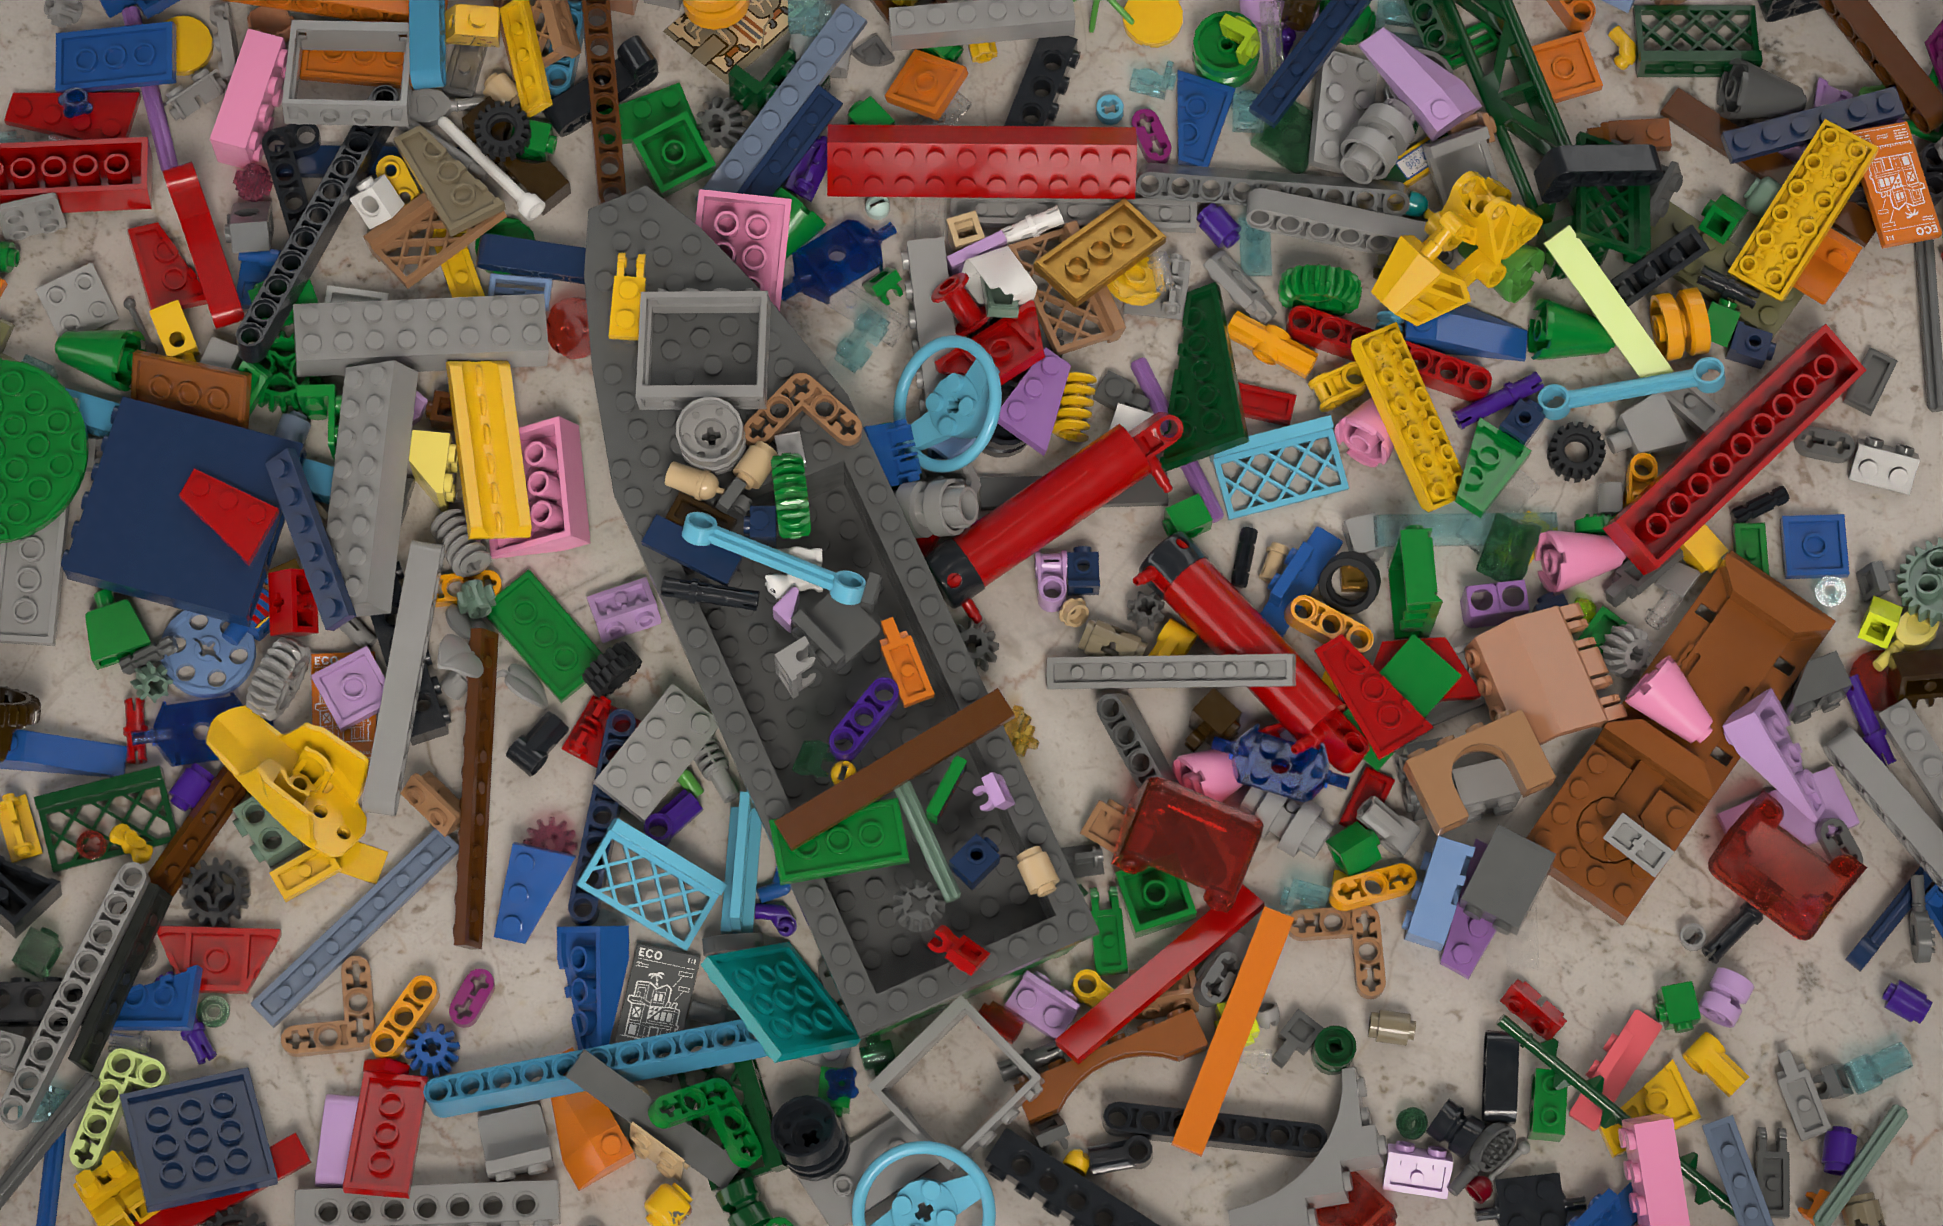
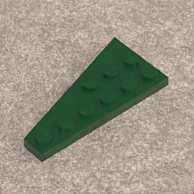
[1160,282,1249,472]

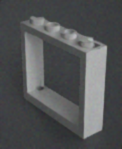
[282,20,412,127]
[635,288,771,410]
[868,995,1045,1172]

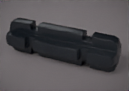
[1730,486,1790,523]
[1231,527,1258,588]

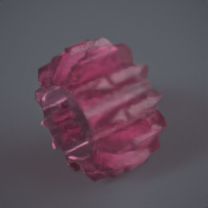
[523,817,578,855]

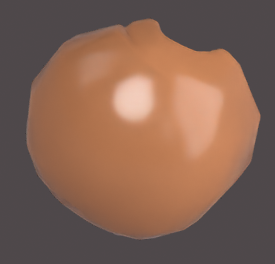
[247,6,294,44]

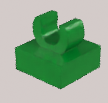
[862,267,903,306]

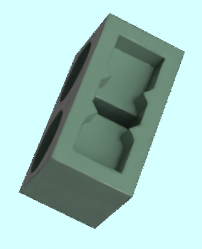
[232,796,303,868]

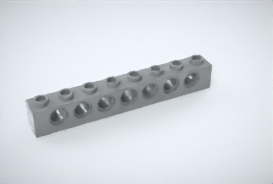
[295,1180,561,1226]

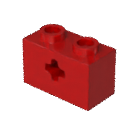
[268,568,319,637]

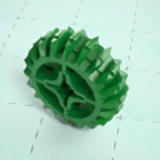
[1278,263,1362,316]
[258,330,325,414]
[771,452,811,539]

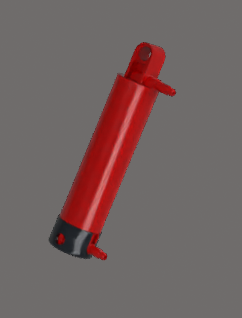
[924,412,1183,624]
[1133,531,1370,774]

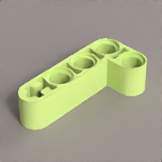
[69,1048,170,1172]

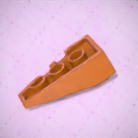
[551,1047,636,1191]

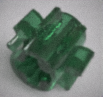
[859,1034,896,1076]

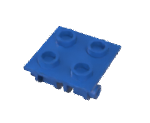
[863,419,922,487]

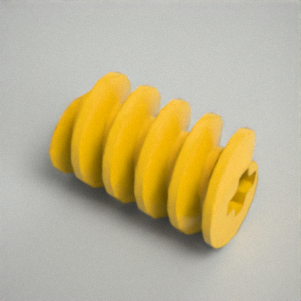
[1052,372,1097,442]

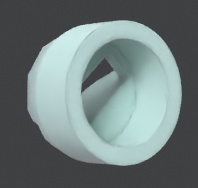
[865,197,890,220]

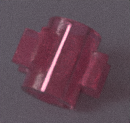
[233,163,273,202]

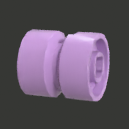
[1698,968,1755,1028]

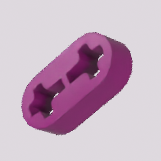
[1131,109,1172,164]
[449,968,495,1028]

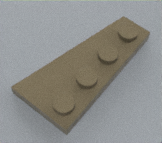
[393,125,506,237]

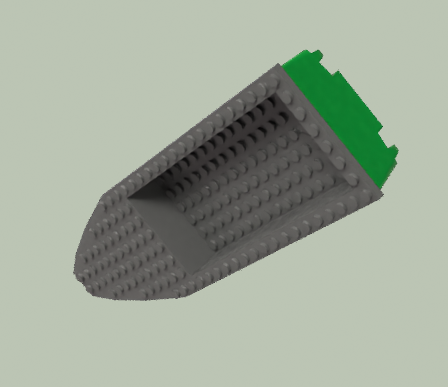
[584,186,1100,1039]

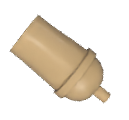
[665,461,726,501]

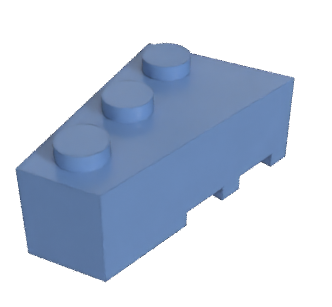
[1402,836,1475,951]

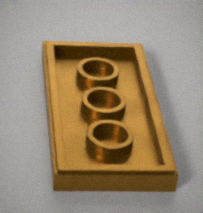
[1033,198,1166,308]

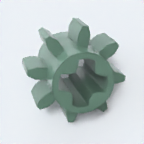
[456,579,496,619]
[130,661,173,703]

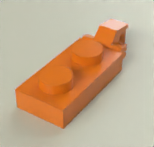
[879,617,935,708]

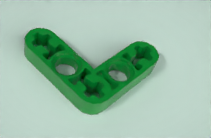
[648,1078,762,1168]

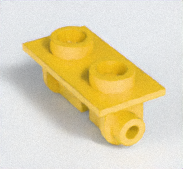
[0,793,43,863]

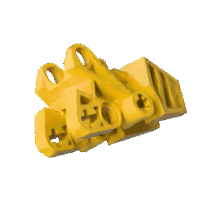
[1371,171,1543,326]

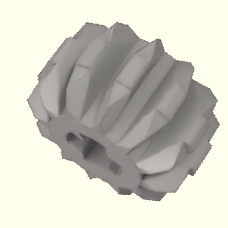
[1599,624,1652,678]

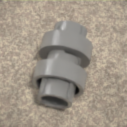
[1340,98,1415,184]
[893,479,979,538]
[1238,779,1334,859]

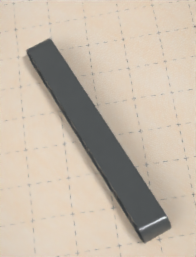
[1136,163,1410,217]

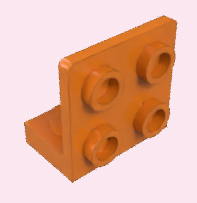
[1793,228,1863,305]

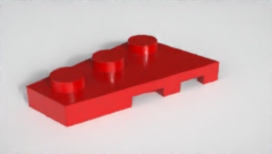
[127,222,207,310]
[179,468,280,566]

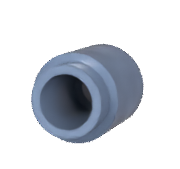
[274,411,311,444]

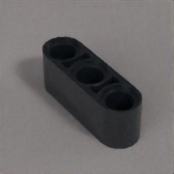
[1481,1030,1520,1124]

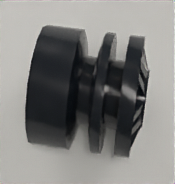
[770,1095,850,1181]

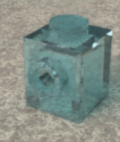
[788,0,832,37]

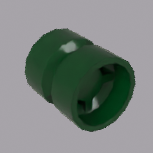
[1311,1026,1357,1075]
[715,1177,773,1226]

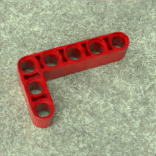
[162,161,245,329]

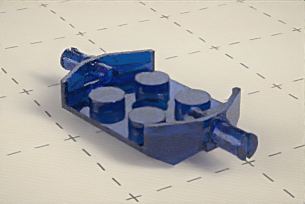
[781,219,897,305]
[131,692,274,767]
[1211,724,1350,803]

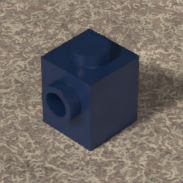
[949,833,1000,890]

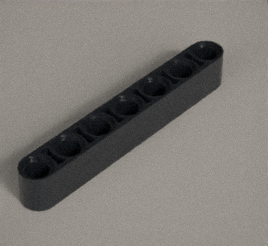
[1102,1102,1327,1158]

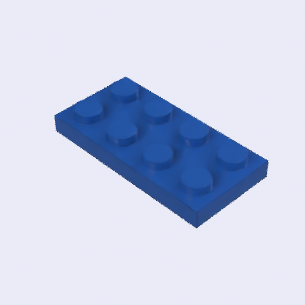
[55,21,177,93]

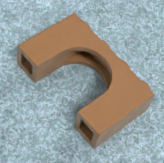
[1403,709,1556,836]

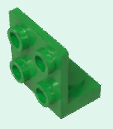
[297,384,342,462]

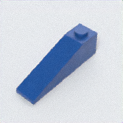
[0,730,127,778]

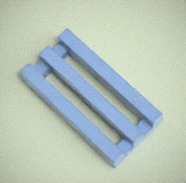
[488,273,553,311]

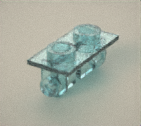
[1239,218,1272,276]
[834,308,890,373]

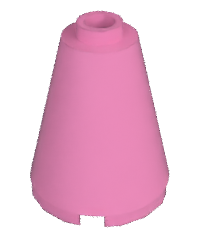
[1334,397,1394,467]
[1535,530,1626,593]
[1625,655,1713,743]
[1172,743,1264,816]

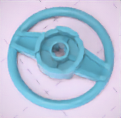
[893,335,1002,473]
[852,1141,996,1226]

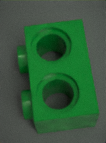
[1528,1068,1568,1142]

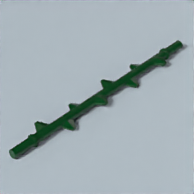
[1496,1014,1736,1219]

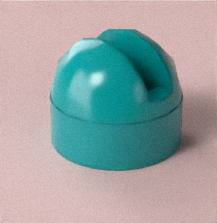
[1405,190,1428,217]

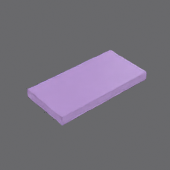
[1716,766,1860,873]

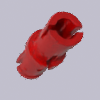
[123,698,149,765]

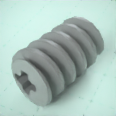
[430,509,492,577]

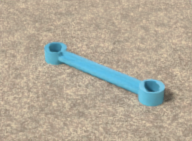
[1538,357,1726,420]
[682,512,866,605]

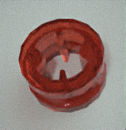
[76,830,107,860]

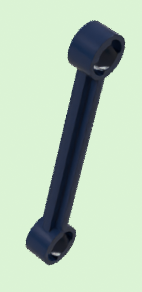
[1845,866,1933,972]

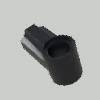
[506,711,569,777]
[1088,1135,1153,1176]

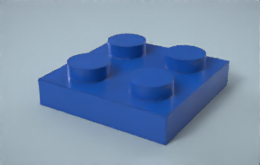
[1780,514,1850,579]

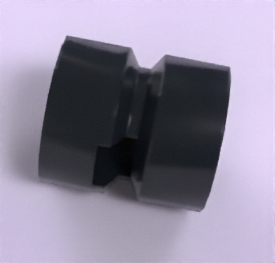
[1425,1098,1487,1159]

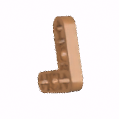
[744,373,862,446]
[1289,906,1386,1000]
[281,956,376,1057]

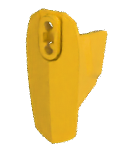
[206,705,369,857]

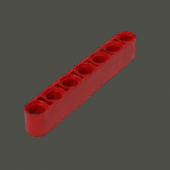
[1286,305,1492,403]

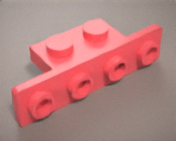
[1569,1010,1662,1131]

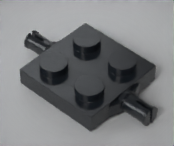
[1475,1172,1587,1226]

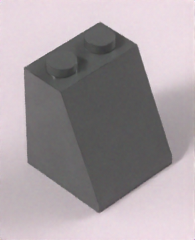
[1459,824,1556,936]

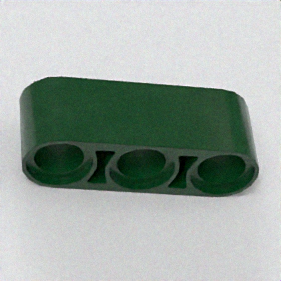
[1403,0,1461,56]

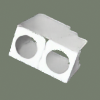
[961,246,1038,307]

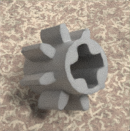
[44,0,83,29]

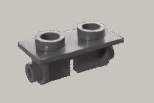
[1061,843,1105,878]

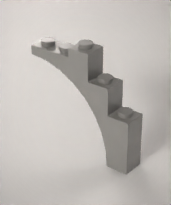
[1228,1067,1388,1226]

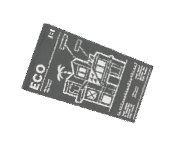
[614,944,701,1083]

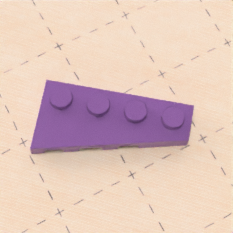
[1440,838,1497,980]

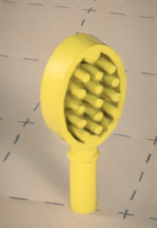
[1872,611,1939,671]

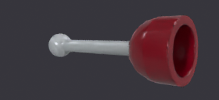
[1465,1142,1530,1204]

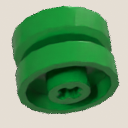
[1193,11,1261,88]

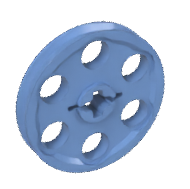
[161,610,256,698]

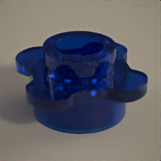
[58,88,93,118]
[825,1067,859,1101]

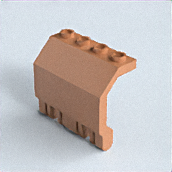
[1464,602,1628,746]

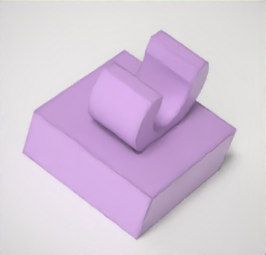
[973,772,1015,811]

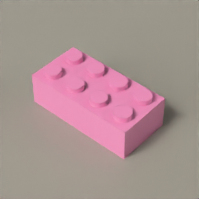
[210,29,288,171]
[1618,1114,1690,1226]

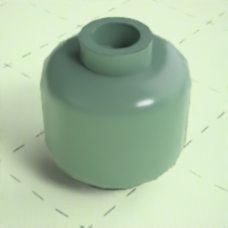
[1743,176,1782,219]

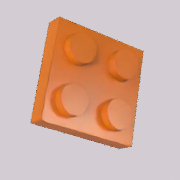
[1532,32,1603,103]
[885,49,969,121]

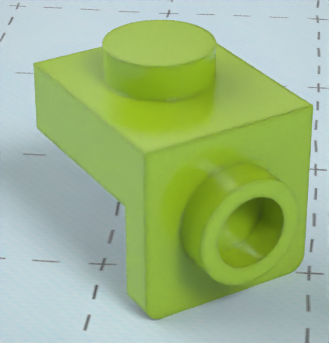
[1219,13,1261,66]

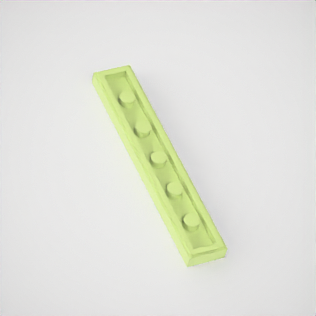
[1543,225,1674,378]

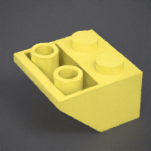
[409,430,458,512]

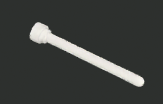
[438,116,545,221]

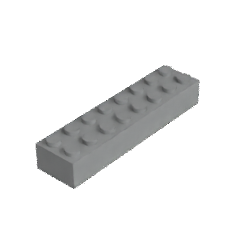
[293,294,549,377]
[326,360,418,617]

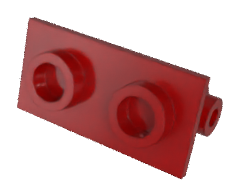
[1500,979,1567,1040]

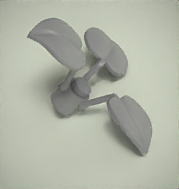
[438,604,548,710]

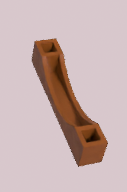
[1013,1008,1208,1125]

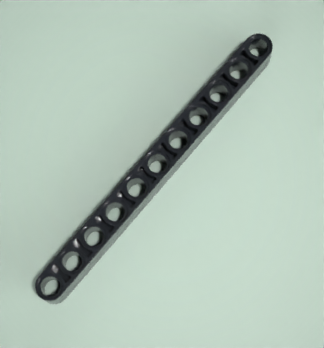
[236,85,399,363]

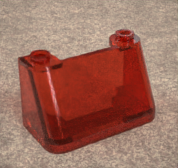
[1111,777,1264,913]
[1708,790,1868,941]

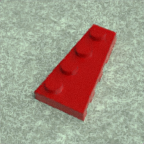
[4,92,141,140]

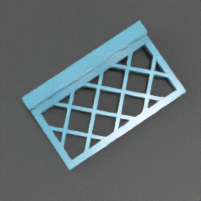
[1209,415,1349,521]
[721,791,762,934]
[576,818,728,951]

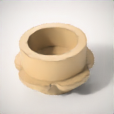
[1059,597,1089,627]

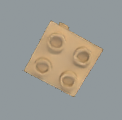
[628,1122,690,1182]

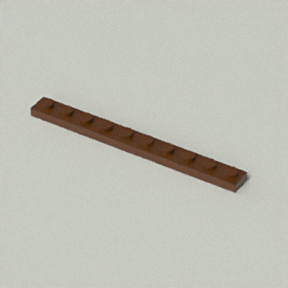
[453,628,499,950]

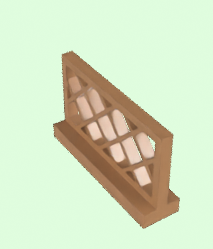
[493,0,582,82]
[363,192,507,289]
[1008,220,1126,356]

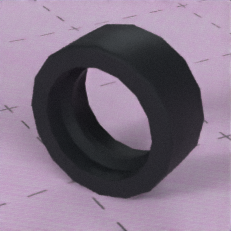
[1318,551,1381,614]

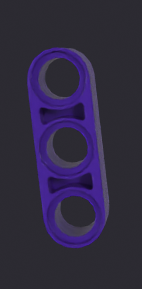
[829,677,899,762]

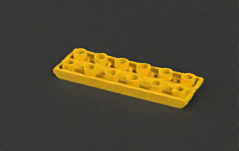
[1728,119,1879,302]
[1351,322,1463,512]
[446,361,532,540]

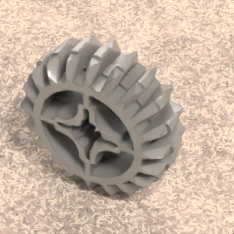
[246,636,311,721]

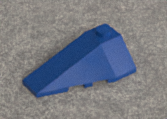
[1403,304,1528,362]
[557,925,629,1050]

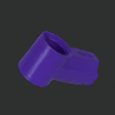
[643,789,703,847]

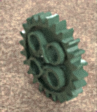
[1897,537,1943,627]

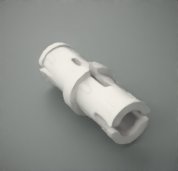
[1000,205,1065,246]

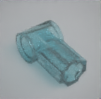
[1843,1042,1913,1095]

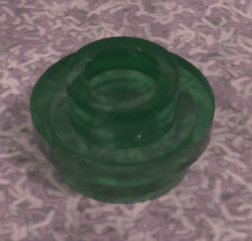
[197,995,230,1028]
[1396,1107,1428,1140]

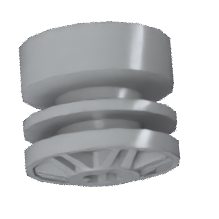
[676,397,746,475]

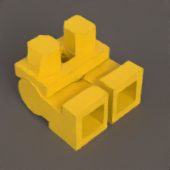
[73,1150,160,1226]

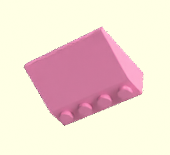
[695,189,792,312]
[489,416,591,559]

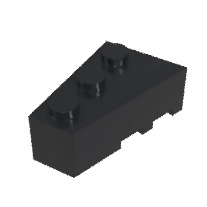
[0,855,62,939]

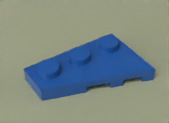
[1177,70,1236,167]
[494,842,577,944]
[112,965,203,1031]

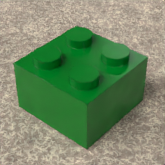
[632,111,716,199]
[1115,852,1197,939]

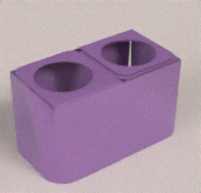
[1460,579,1530,628]

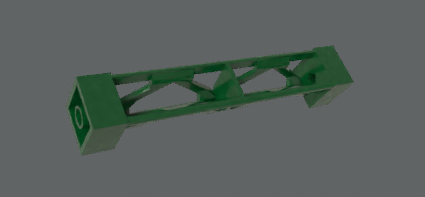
[1444,0,1609,280]

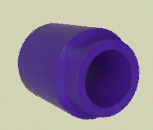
[1196,203,1241,249]
[168,763,215,812]
[1881,980,1933,1024]
[1821,1126,1858,1176]

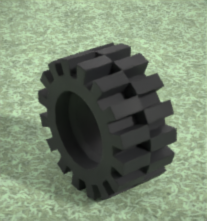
[474,101,531,162]
[1547,422,1606,483]
[582,641,642,698]

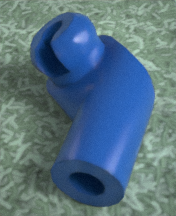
[756,866,791,903]

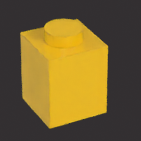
[1680,524,1729,574]

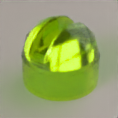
[1574,597,1596,623]

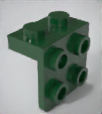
[728,48,796,117]

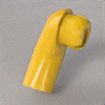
[1608,25,1636,70]

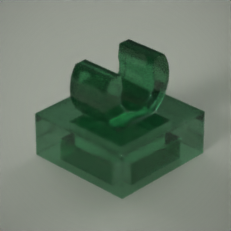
[791,740,836,778]

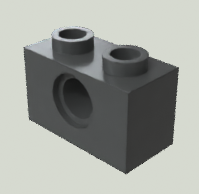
[225,201,274,253]

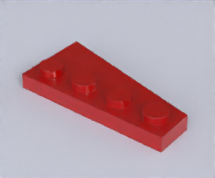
[1314,634,1434,760]

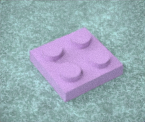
[310,646,385,732]

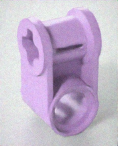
[1035,550,1067,612]

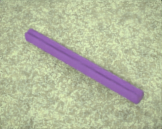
[122,6,178,171]
[1131,357,1224,523]

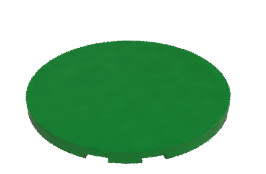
[0,358,89,544]

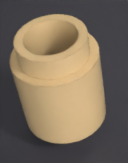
[483,72,522,112]
[733,441,778,490]
[1016,846,1060,897]

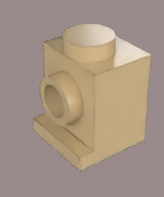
[946,210,985,253]

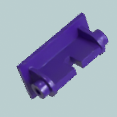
[784,136,827,202]

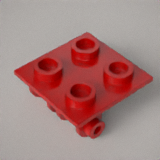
[561,695,642,768]

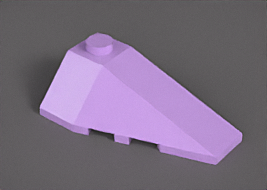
[1359,27,1482,142]
[1722,688,1826,823]

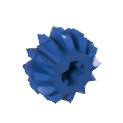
[405,1023,460,1078]

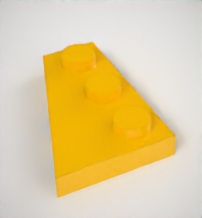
[1598,1059,1701,1158]

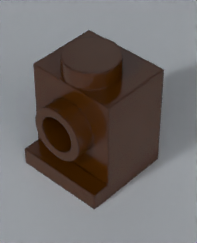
[426,390,454,430]

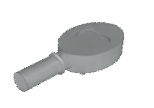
[409,89,485,127]

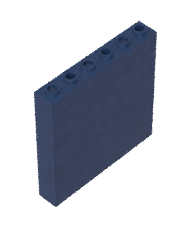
[61,396,307,627]

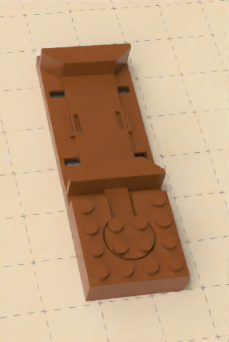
[1526,550,1836,926]

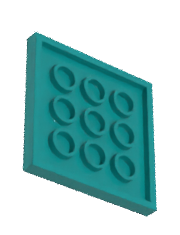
[700,942,863,1063]

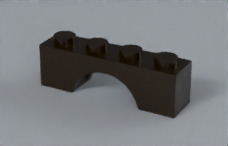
[461,96,571,216]

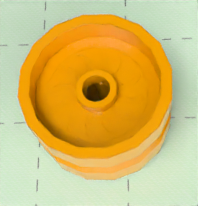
[683,0,750,30]
[1649,287,1711,361]

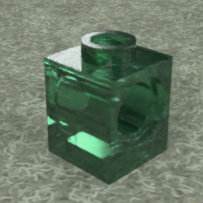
[12,927,64,980]

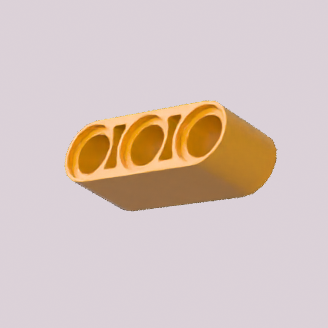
[1284,595,1374,655]
[370,975,440,1060]

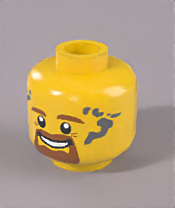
[644,1182,693,1226]

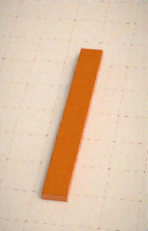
[1171,906,1294,1157]

